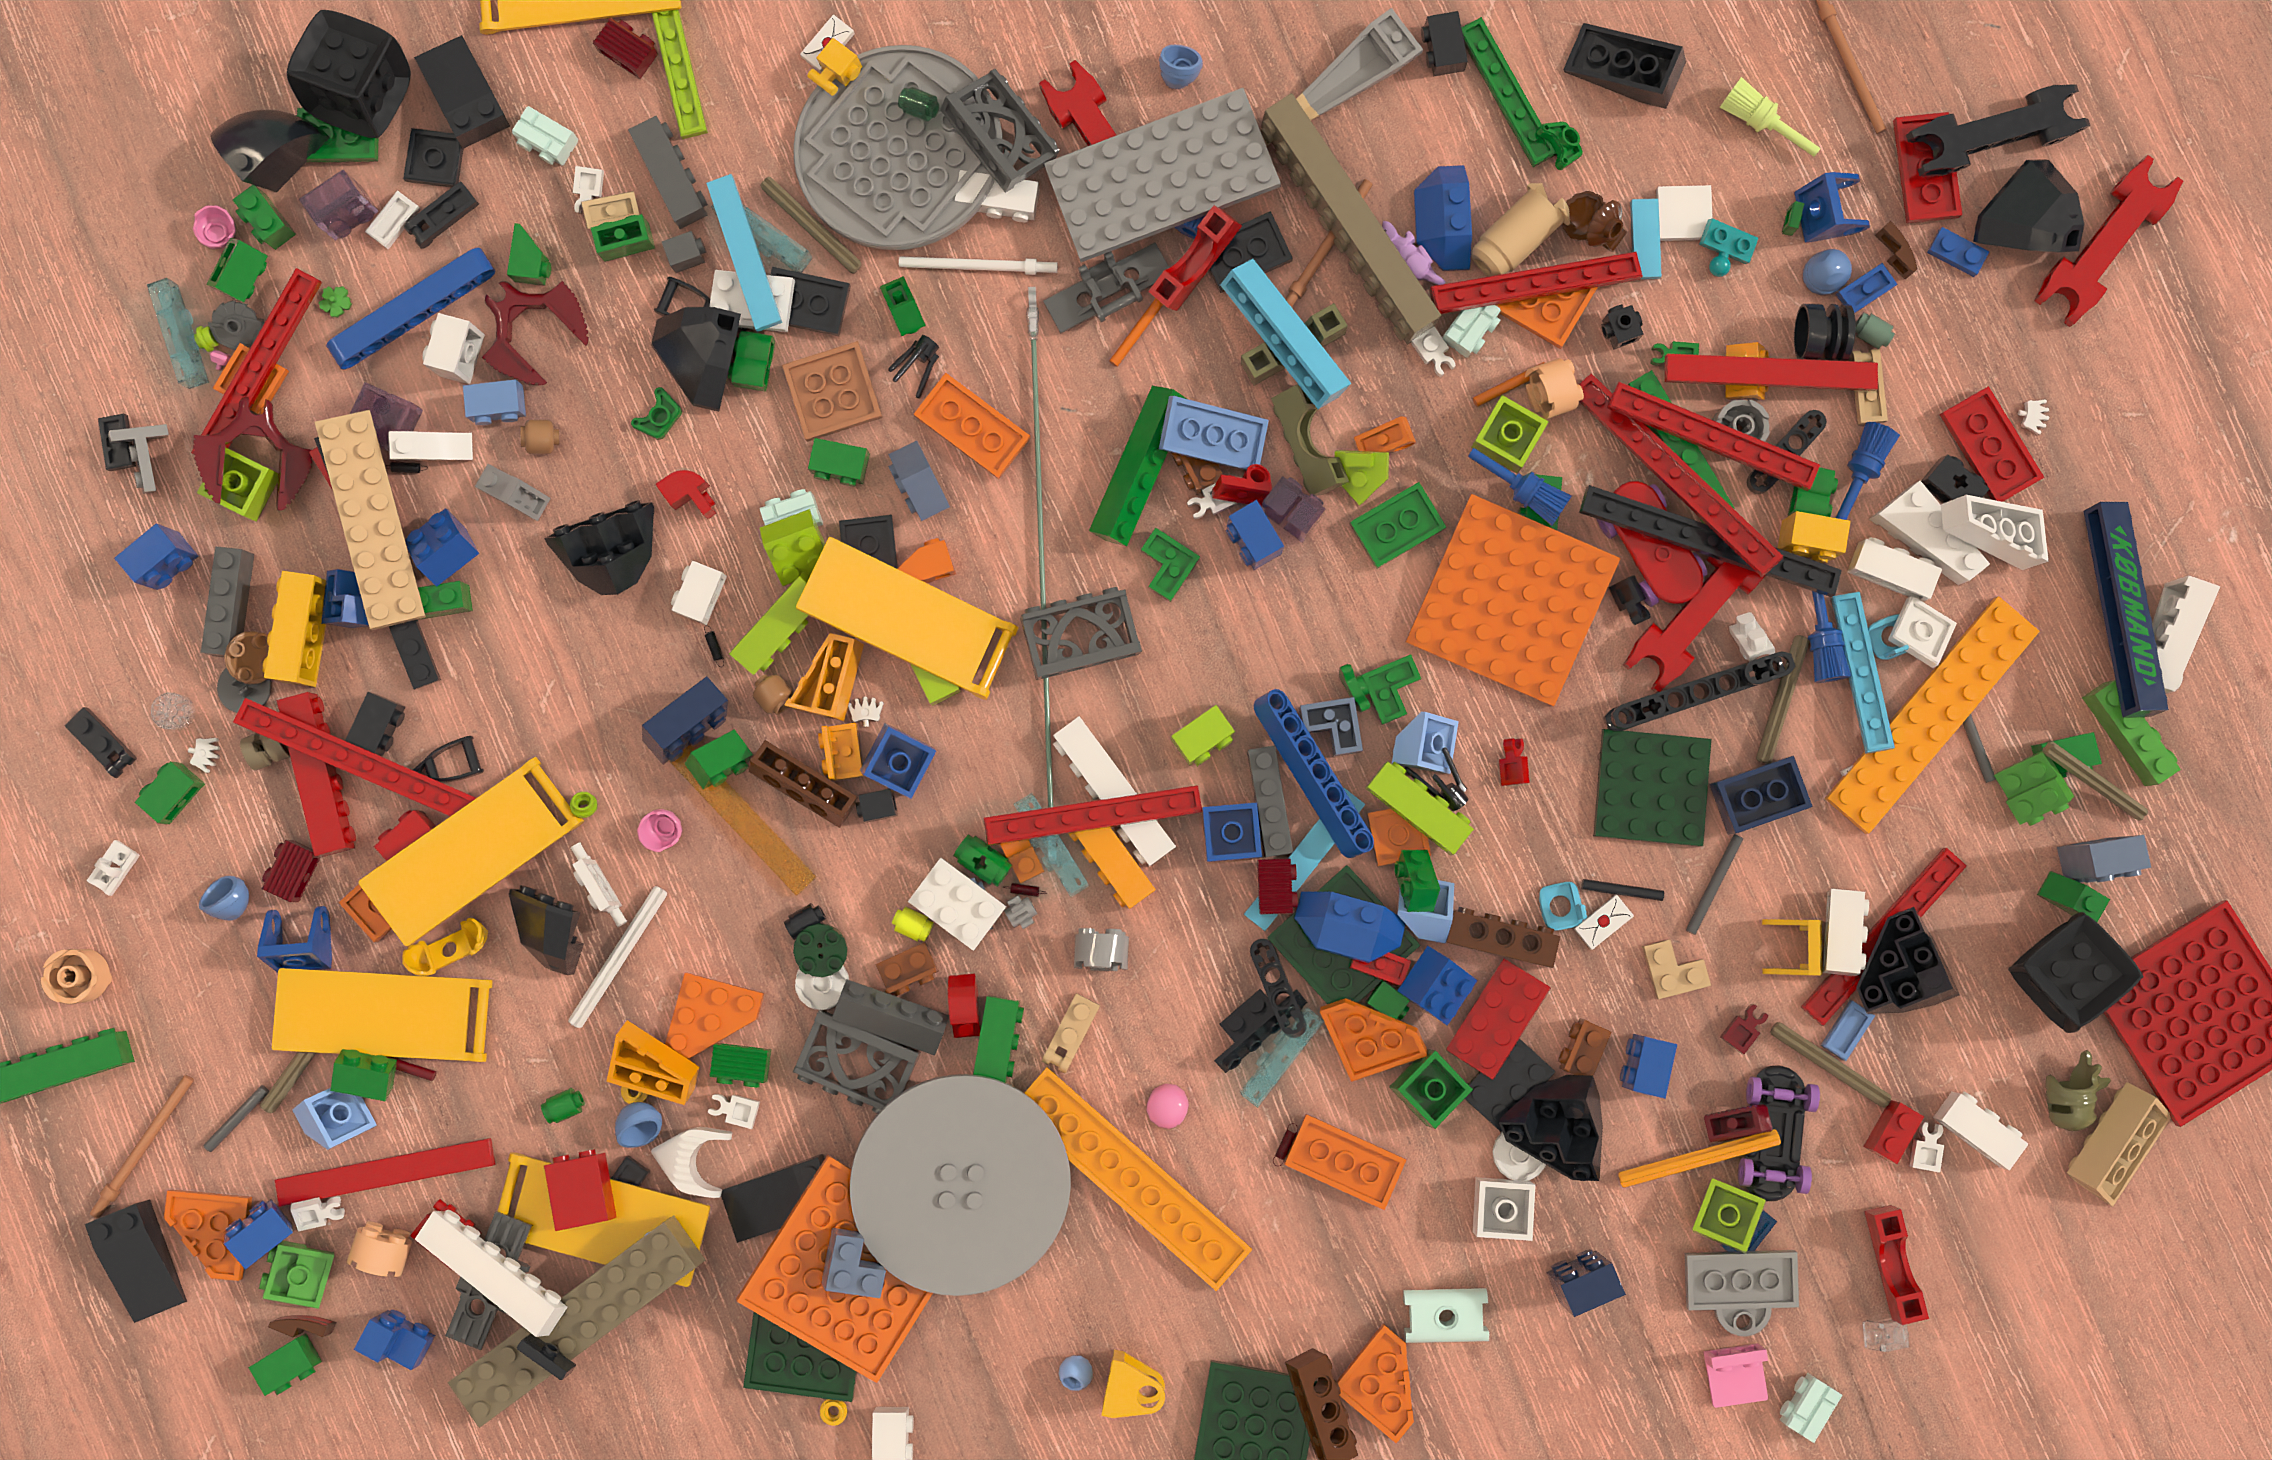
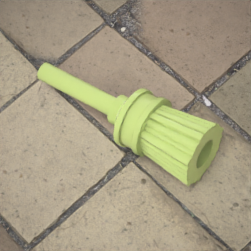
[1719,77,1821,157]

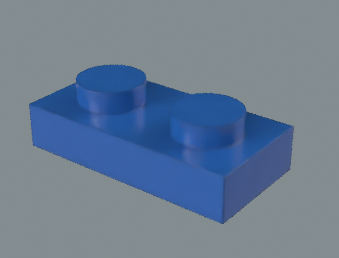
[1927,227,1990,277]
[1836,263,1898,314]

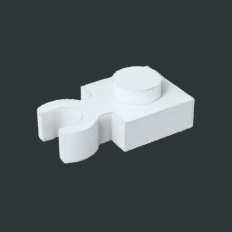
[573,166,604,213]
[1411,327,1456,377]
[1187,483,1237,519]
[708,1094,760,1129]
[1909,1121,1944,1172]
[290,1196,345,1232]

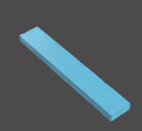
[706,174,783,332]
[1831,592,1895,754]
[1244,788,1365,931]

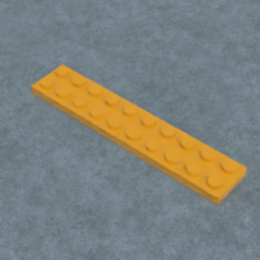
[1824,596,2040,834]
[1025,1067,1252,1291]

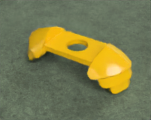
[402,918,488,976]

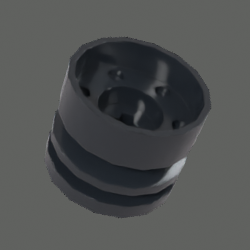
[1794,304,1856,361]

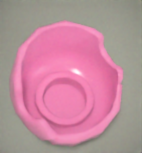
[193,205,236,249]
[637,809,682,852]
[1146,1084,1189,1129]

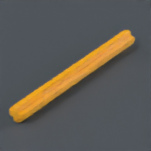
[1618,1129,1781,1188]

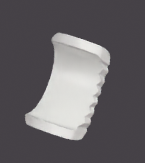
[651,1127,732,1198]

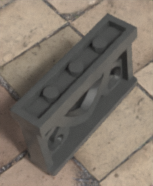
[940,69,1059,193]
[1020,587,1142,680]
[793,1010,921,1114]

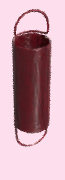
[1003,883,1047,897]
[1273,1123,1298,1166]

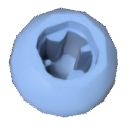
[1058,1355,1093,1391]

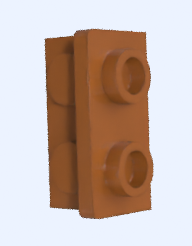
[1171,452,1223,495]
[875,942,939,997]
[1558,1018,1612,1076]

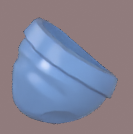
[1159,44,1203,89]
[1803,249,1852,295]
[199,876,249,921]
[615,1102,662,1148]

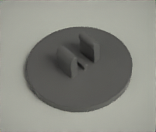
[217,668,272,713]

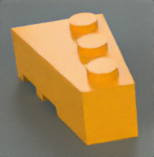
[784,633,864,721]
[606,1020,700,1105]

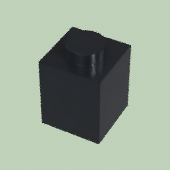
[856,789,898,823]

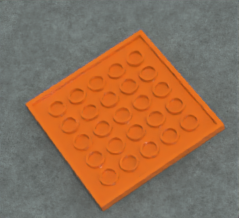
[1405,494,1621,706]
[736,1155,933,1383]

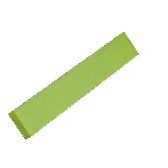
[652,10,708,139]

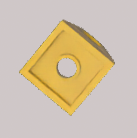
[1761,919,1823,976]
[1101,1349,1165,1418]

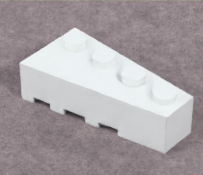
[1869,481,1990,585]
[1941,495,2049,570]
[2152,576,2220,694]

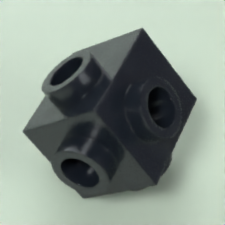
[1601,304,1644,350]

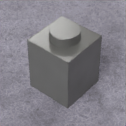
[662,231,706,273]

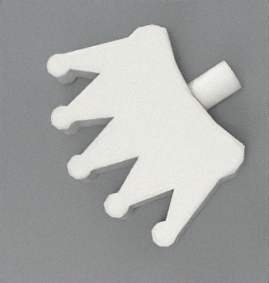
[2018,400,2049,435]
[848,696,884,727]
[188,738,220,773]

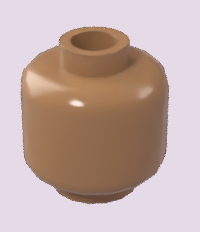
[520,420,559,454]
[753,675,793,715]

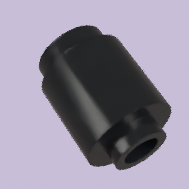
[784,903,826,940]

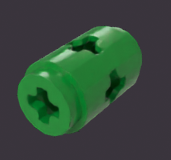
[953,834,1013,887]

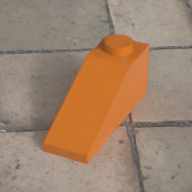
[897,538,956,583]

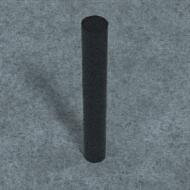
[1581,879,1664,901]

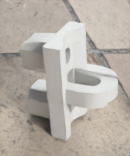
[1729,612,1775,662]
[87,840,140,896]

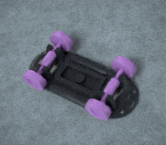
[1738,1065,1820,1202]

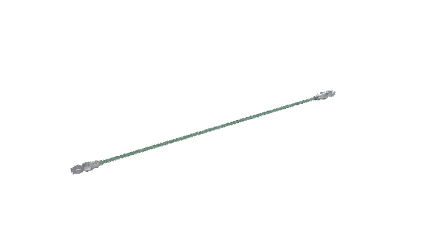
[1026,287,1058,865]

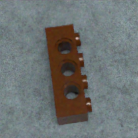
[749,740,857,828]
[1446,907,1561,968]
[1285,1348,1358,1460]

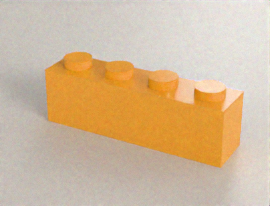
[1068,827,1156,909]

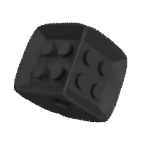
[287,10,411,138]
[2008,912,2144,1033]

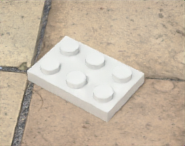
[710,270,795,332]
[908,858,1007,951]

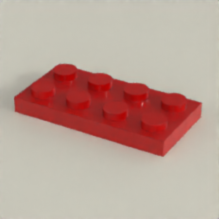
[1893,112,1962,223]
[1939,386,2045,502]
[1446,959,1551,1080]

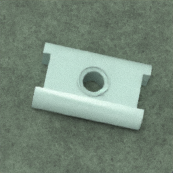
[1403,1288,1489,1343]

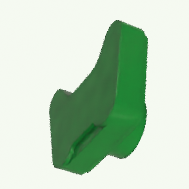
[1536,122,1583,171]
[631,387,682,440]
[1339,664,1371,712]

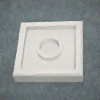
[1656,185,1712,241]
[1888,595,1957,668]

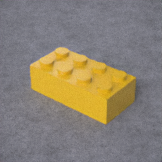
[263,571,326,687]

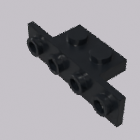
[1214,989,1308,1073]

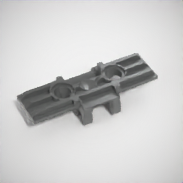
[1043,242,1169,334]
[445,1211,532,1350]

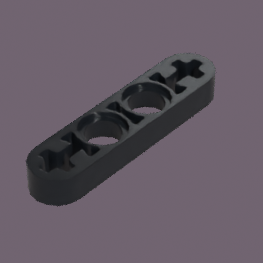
[1746,410,1827,494]
[1250,939,1307,1038]

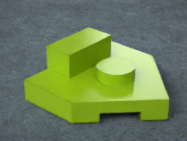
[1335,450,1389,505]

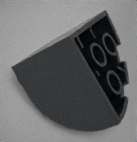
[210,110,330,192]

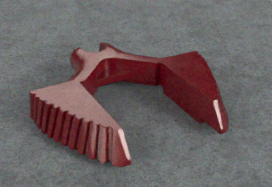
[482,281,589,386]
[193,397,312,511]

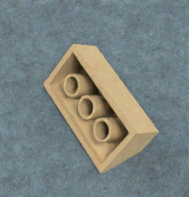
[2067,1082,2171,1207]

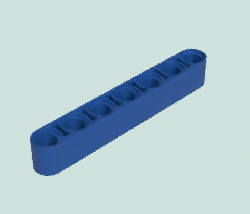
[326,248,496,369]
[1253,689,1374,858]

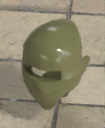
[2045,1050,2111,1132]

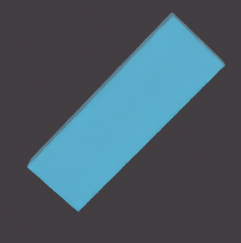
[1630,199,1662,280]

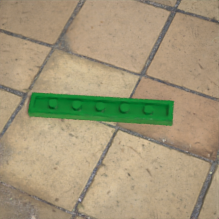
[1461,17,1557,167]

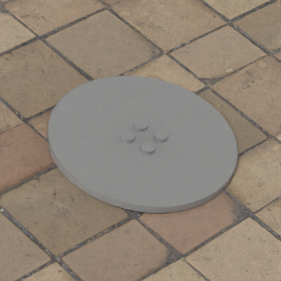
[794,45,1003,250]
[850,1074,1071,1296]

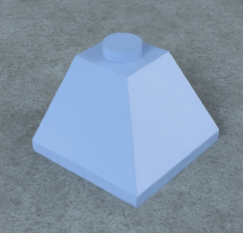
[1392,712,1459,774]
[1397,880,1454,943]
[292,1088,377,1150]

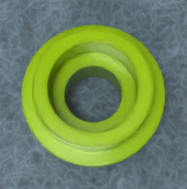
[194,326,219,352]
[570,792,598,818]

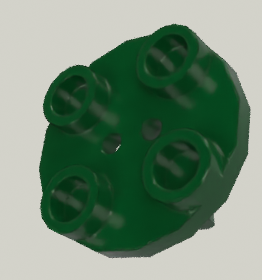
[793,923,848,977]

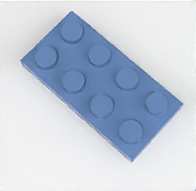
[1159,396,1269,470]

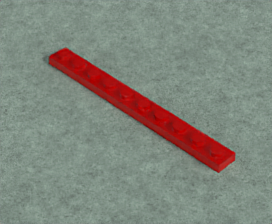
[1579,373,1783,577]
[233,698,476,817]

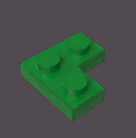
[1141,528,1200,602]
[1361,654,1422,725]

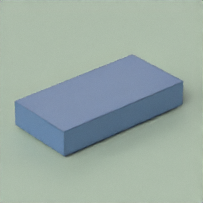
[1820,1000,1875,1061]

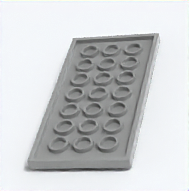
[1044,88,1281,262]

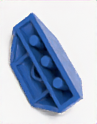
[1414,165,1472,271]
[1294,891,1406,963]

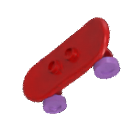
[1597,481,1707,607]

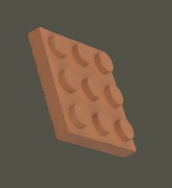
[782,341,883,442]

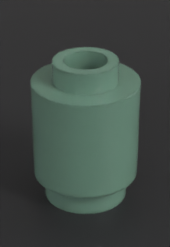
[1855,312,1895,349]

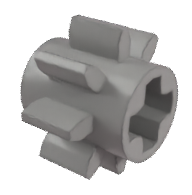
[1004,895,1038,929]

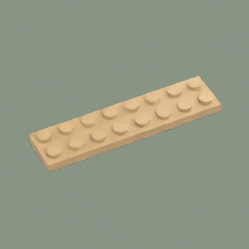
[315,410,426,630]

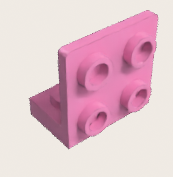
[1703,1343,1768,1408]

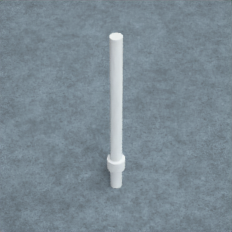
[899,257,1058,275]

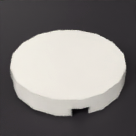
[795,956,849,1010]
[1492,1132,1546,1181]

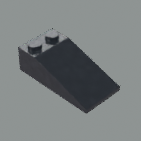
[1563,23,1686,109]
[414,35,510,149]
[721,1154,825,1243]
[84,1200,187,1323]

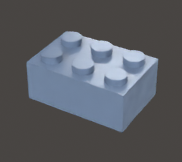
[2057,835,2151,883]

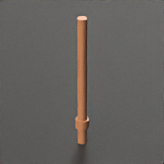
[1816,0,1886,134]
[1285,179,1373,307]
[90,1075,194,1219]

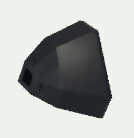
[1973,159,2085,252]
[651,307,741,412]
[544,500,654,595]
[509,885,584,975]
[1856,907,1960,1014]
[1499,1075,1603,1181]

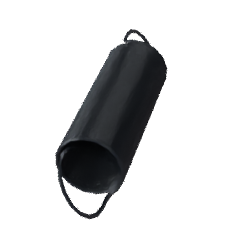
[386,462,428,473]
[704,625,724,667]

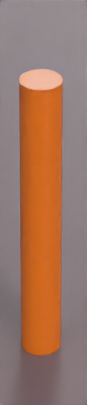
[1109,298,1164,367]
[1473,362,1545,407]

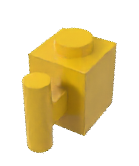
[807,38,862,96]

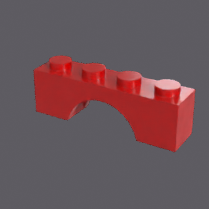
[1148,205,1242,311]
[1864,1205,1929,1325]

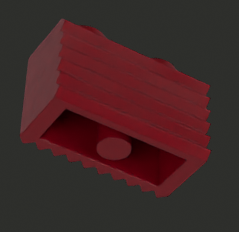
[593,18,658,79]
[262,840,321,902]
[1257,859,1298,914]
[1704,1104,1772,1142]

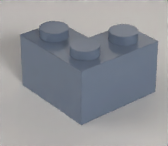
[888,441,950,521]
[1298,697,1363,757]
[821,1228,886,1298]

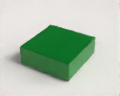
[1782,201,1804,236]

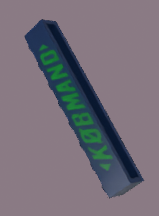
[2083,502,2169,718]

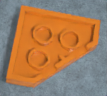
[1496,287,1598,349]
[665,972,765,1059]
[1320,998,1428,1082]
[164,1190,252,1281]
[1336,1323,1414,1444]

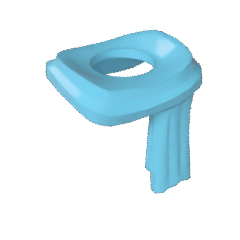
[1868,614,1909,660]
[1539,882,1587,931]

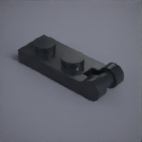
[404,181,479,249]
[64,707,137,779]

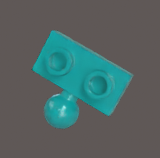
[1699,218,1759,277]

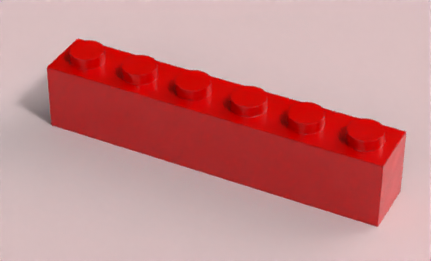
[276,692,356,857]

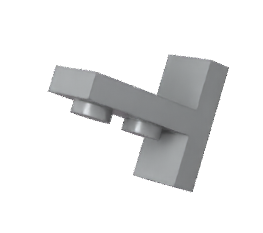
[108,424,169,494]
[475,464,551,521]

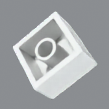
[422,313,485,385]
[1473,1177,1535,1241]

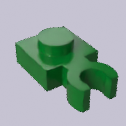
[1650,341,1699,366]

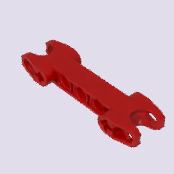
[1039,60,1117,146]
[2034,155,2183,327]
[1623,556,1766,693]

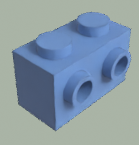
[463,379,526,425]

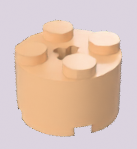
[1525,358,1584,420]
[41,949,112,1004]
[347,1222,412,1277]

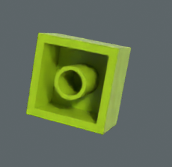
[1471,395,1549,473]
[197,447,278,522]
[759,509,825,587]
[1171,705,1235,767]
[1692,1178,1766,1254]

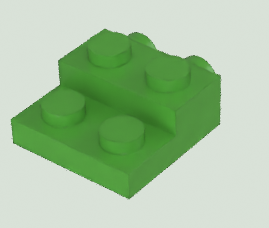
[1994,751,2074,826]
[259,1241,334,1309]

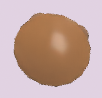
[224,631,269,684]

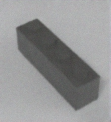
[628,116,708,229]
[201,546,254,657]
[1247,745,1293,858]
[832,979,949,1056]

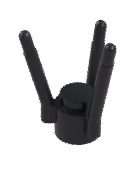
[888,335,939,399]
[1404,747,1468,811]

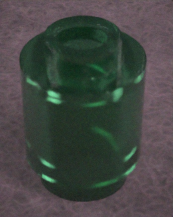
[898,87,940,122]

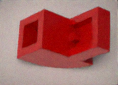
[655,470,717,519]
[948,973,981,1038]

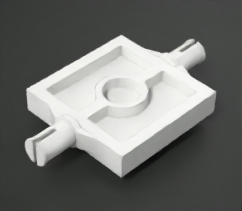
[570,842,627,927]

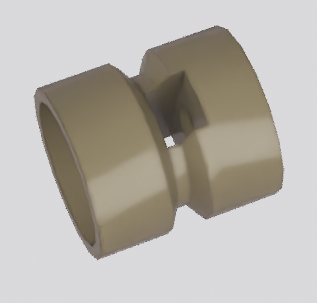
[240,733,290,771]

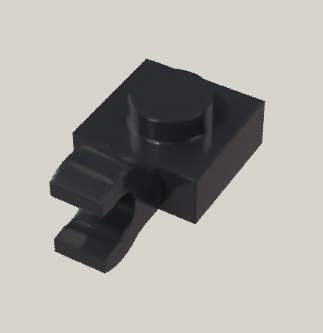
[1608,575,1651,625]

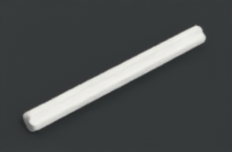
[568,886,667,1028]

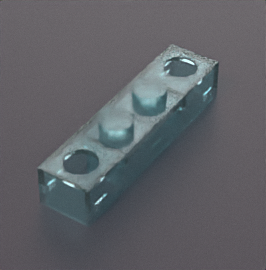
[711,205,813,273]
[147,278,209,389]
[1013,793,1090,898]
[1239,1006,1324,1108]

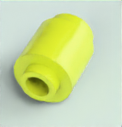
[892,906,934,942]

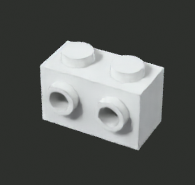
[671,561,727,625]

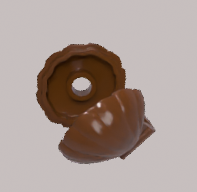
[1562,191,1627,252]

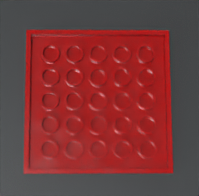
[2104,900,2272,1127]

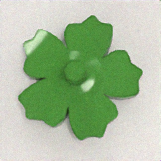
[319,286,352,318]

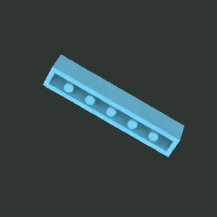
[1220,259,1351,409]

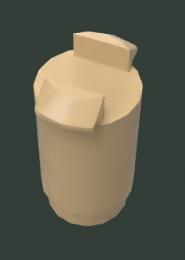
[1472,183,1570,277]

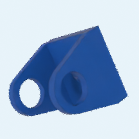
[1794,172,1870,243]
[257,906,332,973]

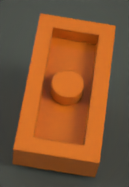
[1354,416,1416,452]
[1000,840,1045,883]

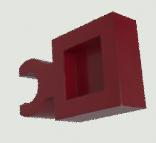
[1720,1004,1768,1055]

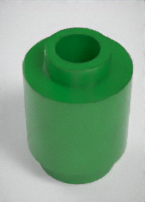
[541,1088,585,1124]

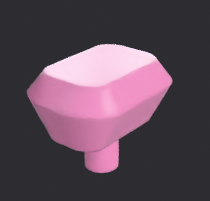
[210,351,231,370]

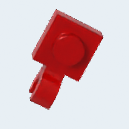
[1499,738,1530,786]

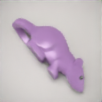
[1382,221,1446,285]

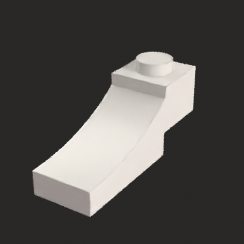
[388,431,473,460]

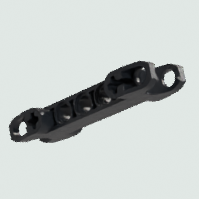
[1906,84,2091,177]
[1604,652,1796,731]

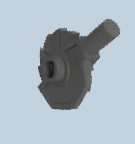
[208,300,265,350]

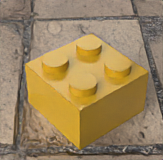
[1777,511,1850,564]

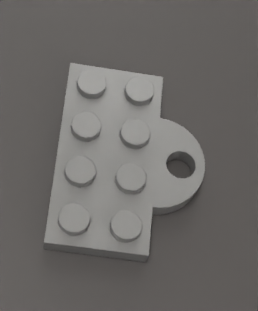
[1685,1250,1799,1336]

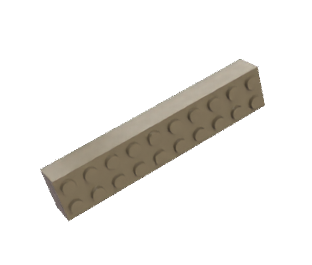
[1260,93,1442,345]
[448,1215,705,1428]

